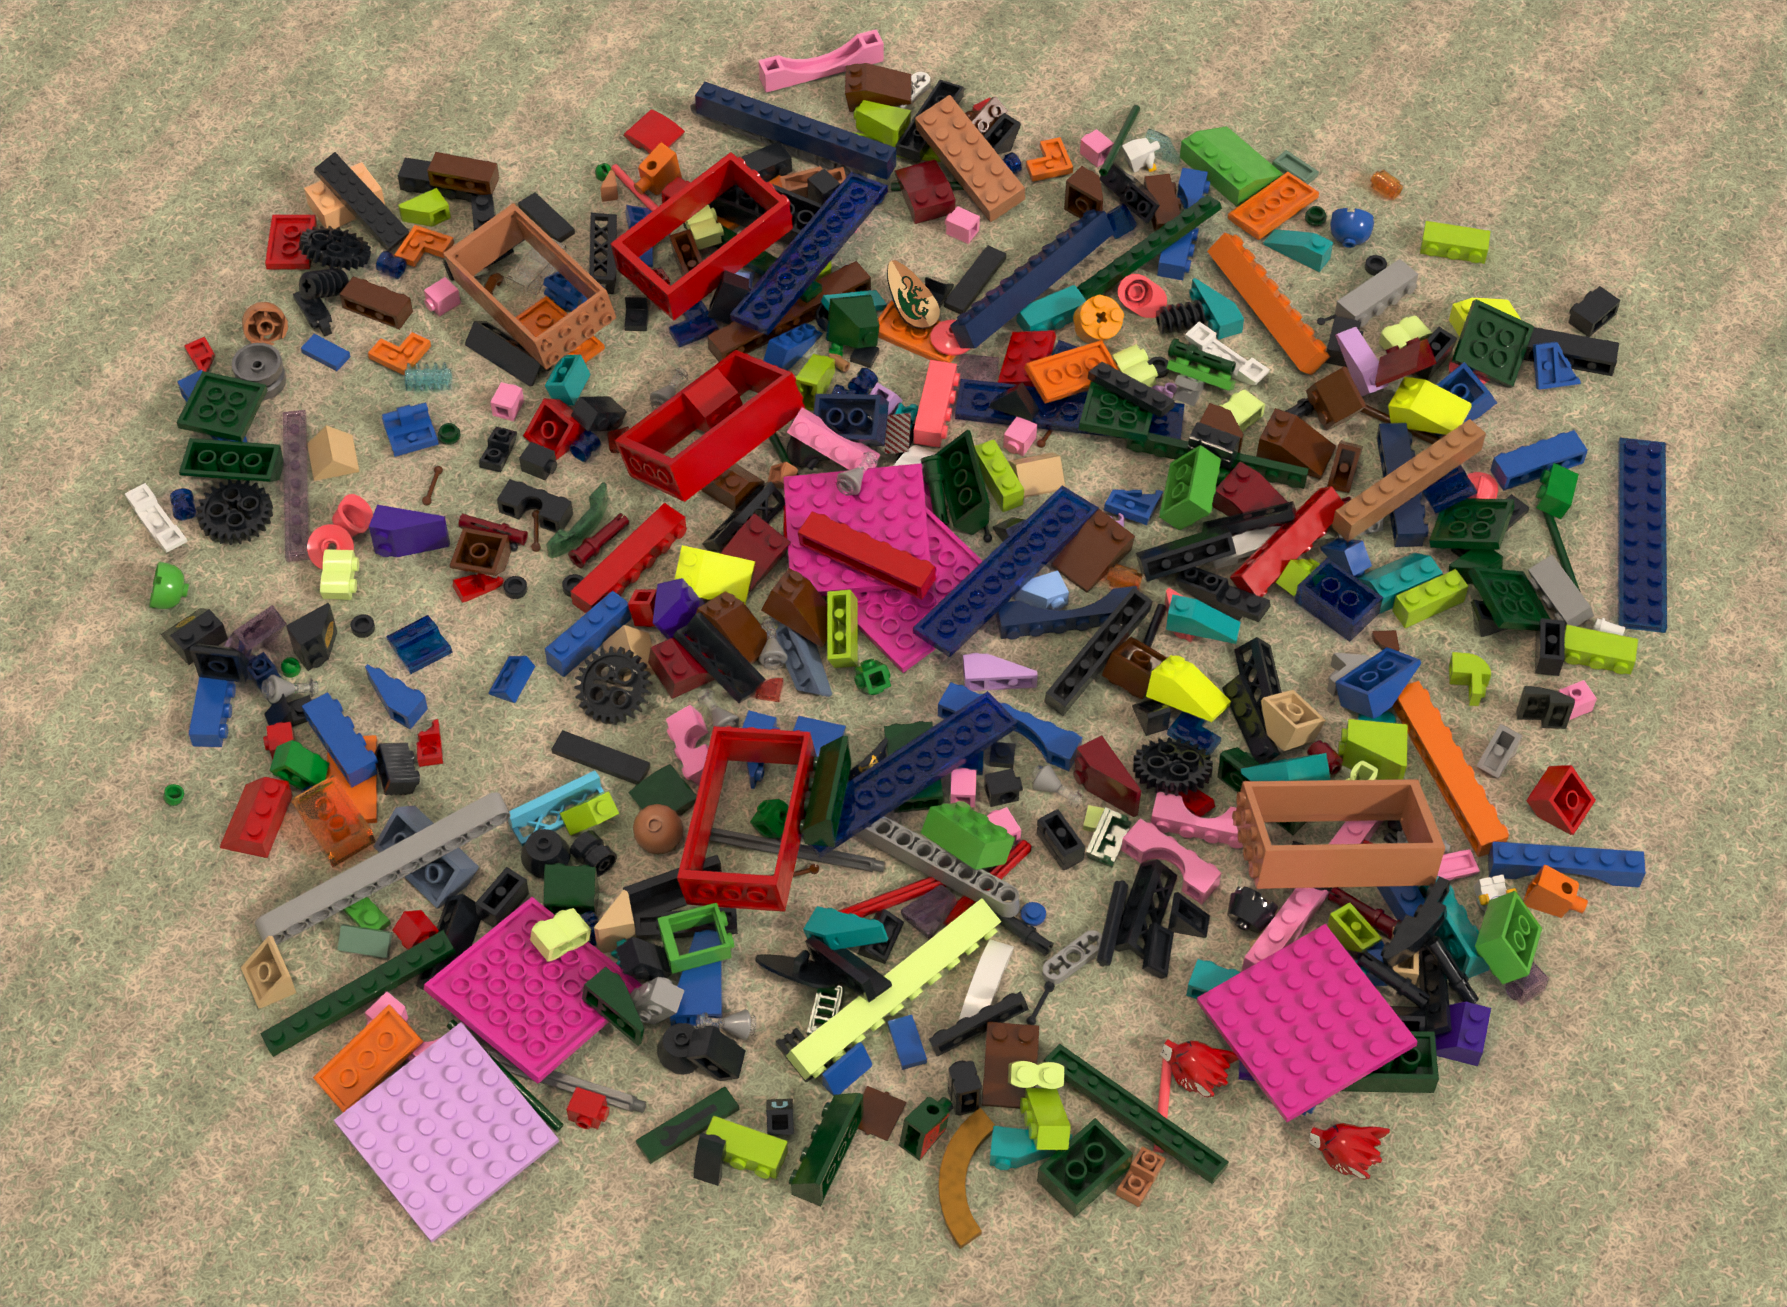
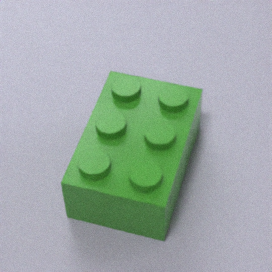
[1159,445,1221,530]
[921,801,1015,870]
[1475,891,1542,985]

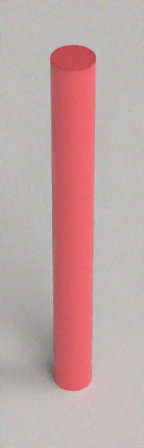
[611,164,658,211]
[1153,1058,1172,1153]

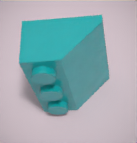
[1354,552,1443,614]

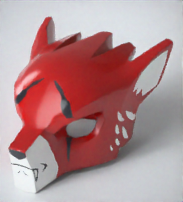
[1160,1039,1239,1098]
[1309,1123,1390,1180]

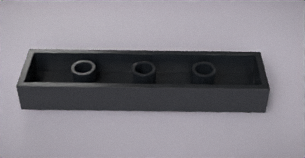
[896,80,964,162]
[314,152,410,252]

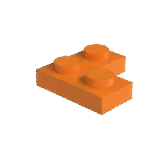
[1026,137,1073,182]
[394,225,454,267]
[368,332,431,376]

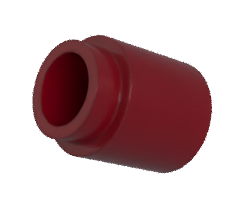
[1307,740,1343,776]

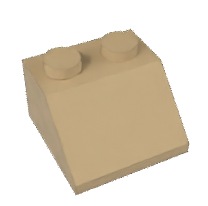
[1261,690,1326,751]

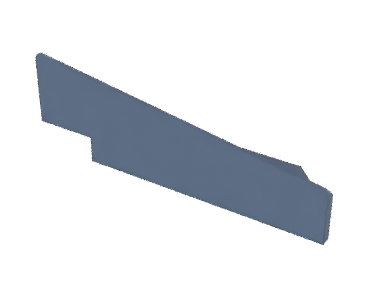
[770,616,832,697]

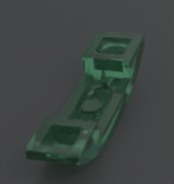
[546,482,608,559]

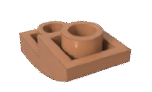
[1115,1146,1166,1207]

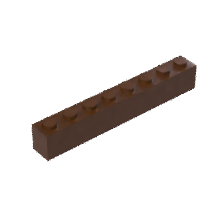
[707,261,871,362]

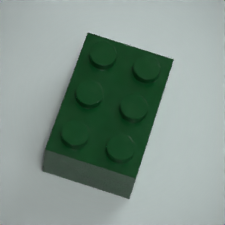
[1037,1118,1133,1218]

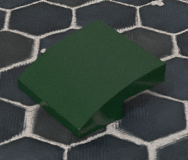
[628,764,697,815]

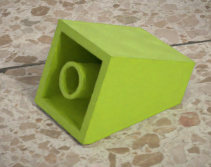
[1338,719,1408,780]

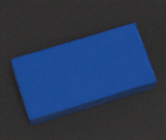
[301,334,351,371]
[887,1015,927,1070]

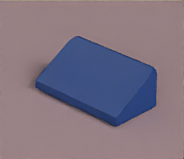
[488,656,535,703]
[822,1042,872,1096]

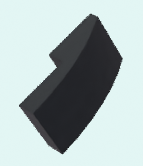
[479,427,517,473]
[694,1133,726,1186]

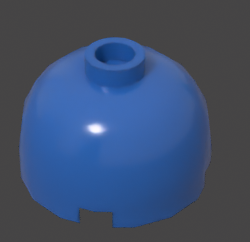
[1330,208,1374,248]

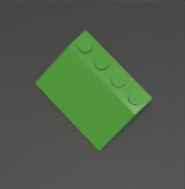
[1180,126,1283,207]

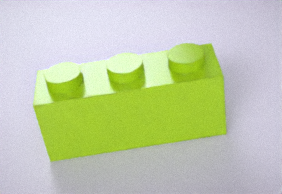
[1420,221,1491,264]
[975,439,1024,513]
[1392,569,1469,628]
[827,590,858,668]
[1564,625,1638,675]
[1020,1088,1071,1150]
[706,1116,788,1179]

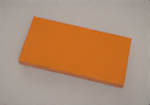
[1228,172,1319,240]
[515,296,605,363]
[878,300,956,363]
[1024,340,1120,404]
[326,735,377,827]
[313,1004,424,1112]

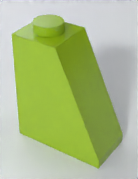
[854,100,911,148]
[796,354,835,411]

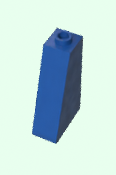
[670,930,723,1026]

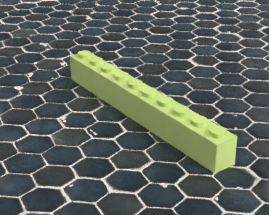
[786,898,1001,1080]

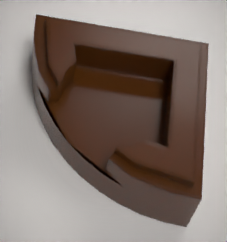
[484,273,504,295]
[1372,630,1400,651]

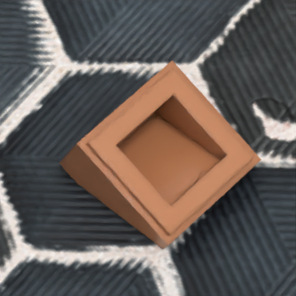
[600,170,618,202]
[767,462,798,489]

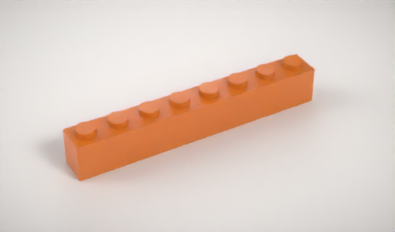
[1207,232,1330,375]
[1392,681,1509,858]

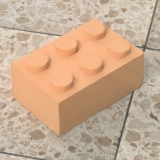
[304,162,385,229]

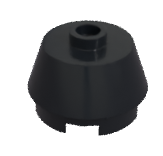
[521,829,571,879]
[1227,886,1278,933]
[657,1023,699,1075]

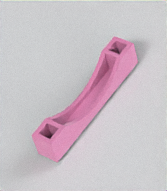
[759,30,884,93]

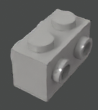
[630,977,684,1025]

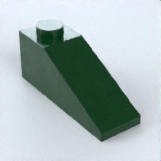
[582,967,644,1046]

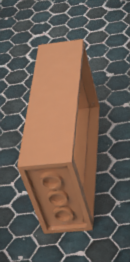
[443,203,617,370]
[1232,779,1445,889]

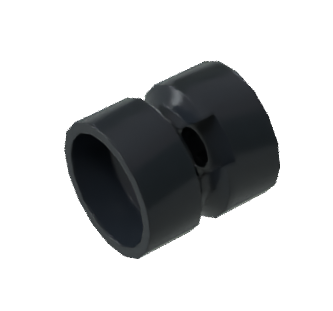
[570,830,617,877]

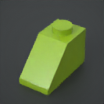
[559,791,619,835]
[1327,903,1382,953]

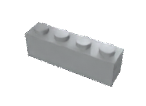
[1335,259,1418,327]

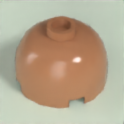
[242,302,288,345]
[633,804,684,855]

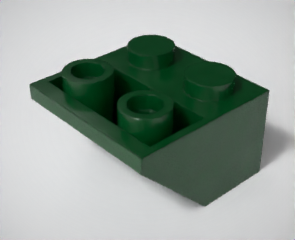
[544,863,600,918]

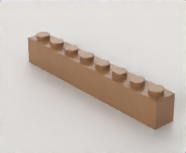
[1332,419,1486,542]

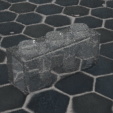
[506,237,567,301]

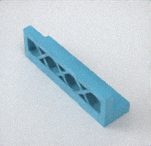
[508,770,604,847]

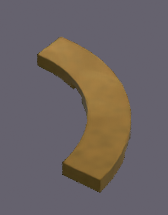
[938,1107,995,1249]

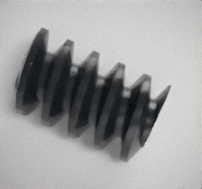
[299,268,349,300]
[1156,300,1205,335]

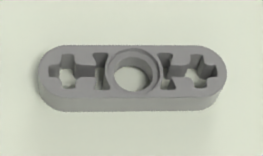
[1042,930,1102,985]

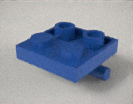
[543,272,605,312]
[382,402,439,457]

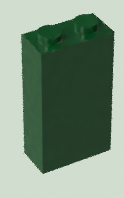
[884,721,943,813]

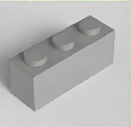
[1528,555,1594,627]

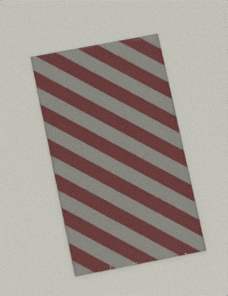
[885,413,911,454]

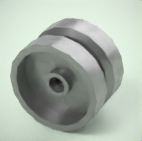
[232,343,287,400]

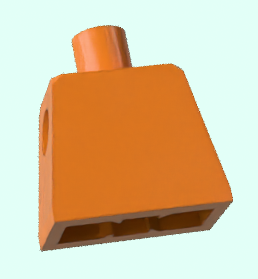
[634,142,682,195]
[1523,864,1588,918]

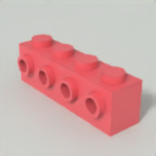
[913,360,960,448]

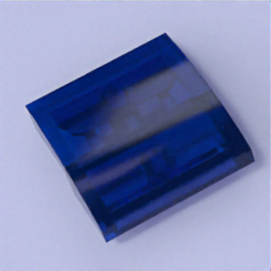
[1422,465,1477,514]
[386,615,453,674]

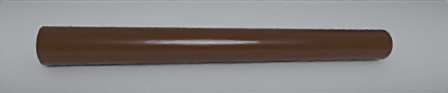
[1360,405,1441,444]

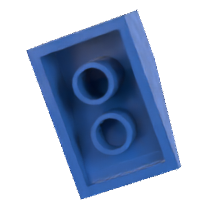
[1434,362,1497,437]
[1335,647,1421,719]

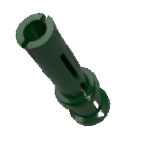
[1168,338,1236,375]
[920,455,949,525]

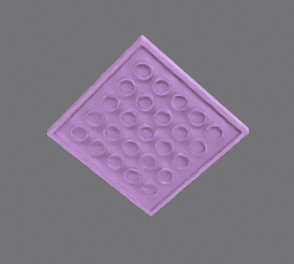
[334,1022,559,1243]

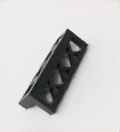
[589,212,617,294]
[702,481,785,554]
[673,612,766,704]
[1234,637,1282,710]
[1114,859,1178,959]

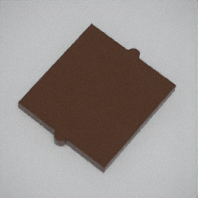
[858,1086,907,1141]

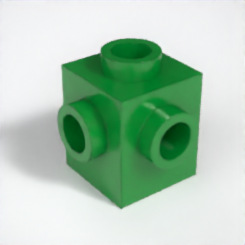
[854,659,891,695]
[750,799,789,838]

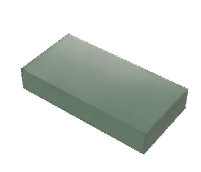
[1272,150,1319,184]
[338,924,392,958]

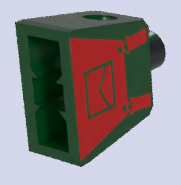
[899,1097,953,1161]

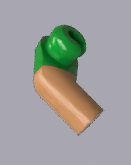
[828,343,850,372]

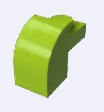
[1449,652,1491,706]

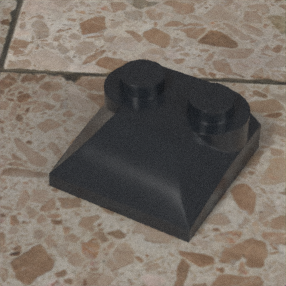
[190,644,249,683]

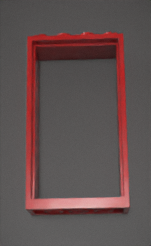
[610,152,793,321]
[615,350,805,502]
[677,726,817,912]

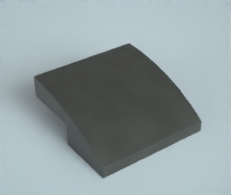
[1516,686,1575,729]

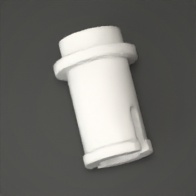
[1593,618,1625,636]

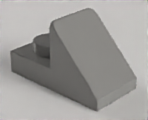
[1174,374,1206,406]
[1327,653,1370,696]
[1477,724,1522,778]

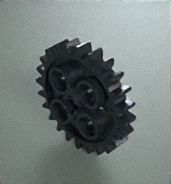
[299,226,371,271]
[196,479,273,545]
[574,646,653,725]
[1133,737,1213,796]

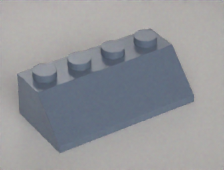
[373,805,479,909]

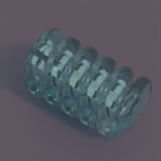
[405,362,453,391]

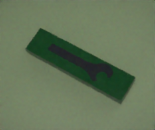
[636,1086,739,1164]

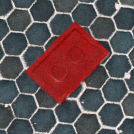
[265,215,317,269]
[998,330,1056,388]

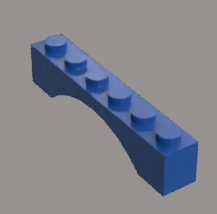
[1157,168,1210,281]
[938,682,1082,771]
[1488,842,1646,888]

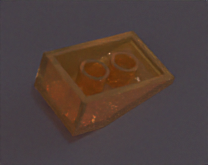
[291,775,376,868]

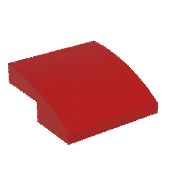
[623,109,685,154]

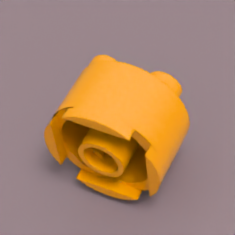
[1073,295,1124,344]

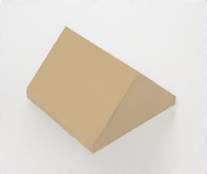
[307,425,360,481]
[1009,452,1065,498]
[602,625,655,681]
[594,890,636,953]
[241,936,296,1008]

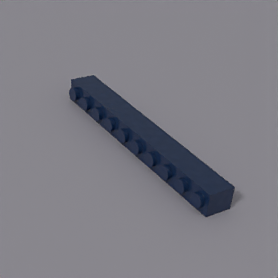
[695,81,897,180]
[950,209,1114,349]

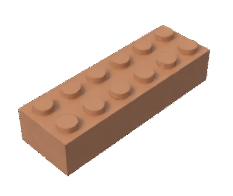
[915,95,1025,222]

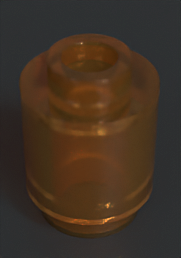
[1370,169,1403,200]
[1106,564,1143,590]

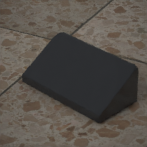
[857,909,904,964]

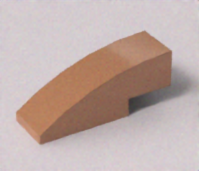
[780,166,850,198]

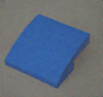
[793,716,846,757]

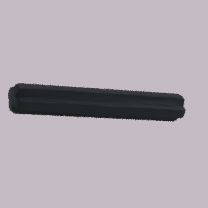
[1096,880,1128,967]

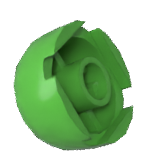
[149,562,189,609]

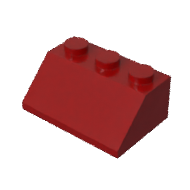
[220,777,293,858]

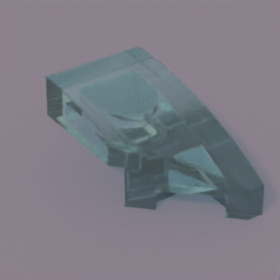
[1145,128,1181,165]

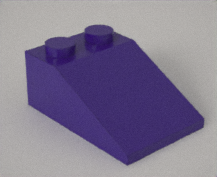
[369,504,450,557]

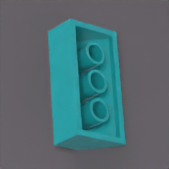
[1241,753,1331,781]
[1417,876,1490,978]

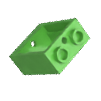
[657,903,735,974]

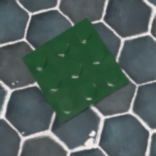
[1451,299,1534,388]
[176,371,268,442]
[1079,382,1153,442]
[1429,498,1515,550]
[1468,567,1550,631]

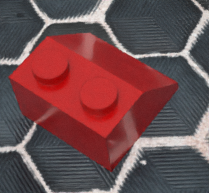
[681,367,743,433]
[523,398,587,460]
[1526,765,1596,835]

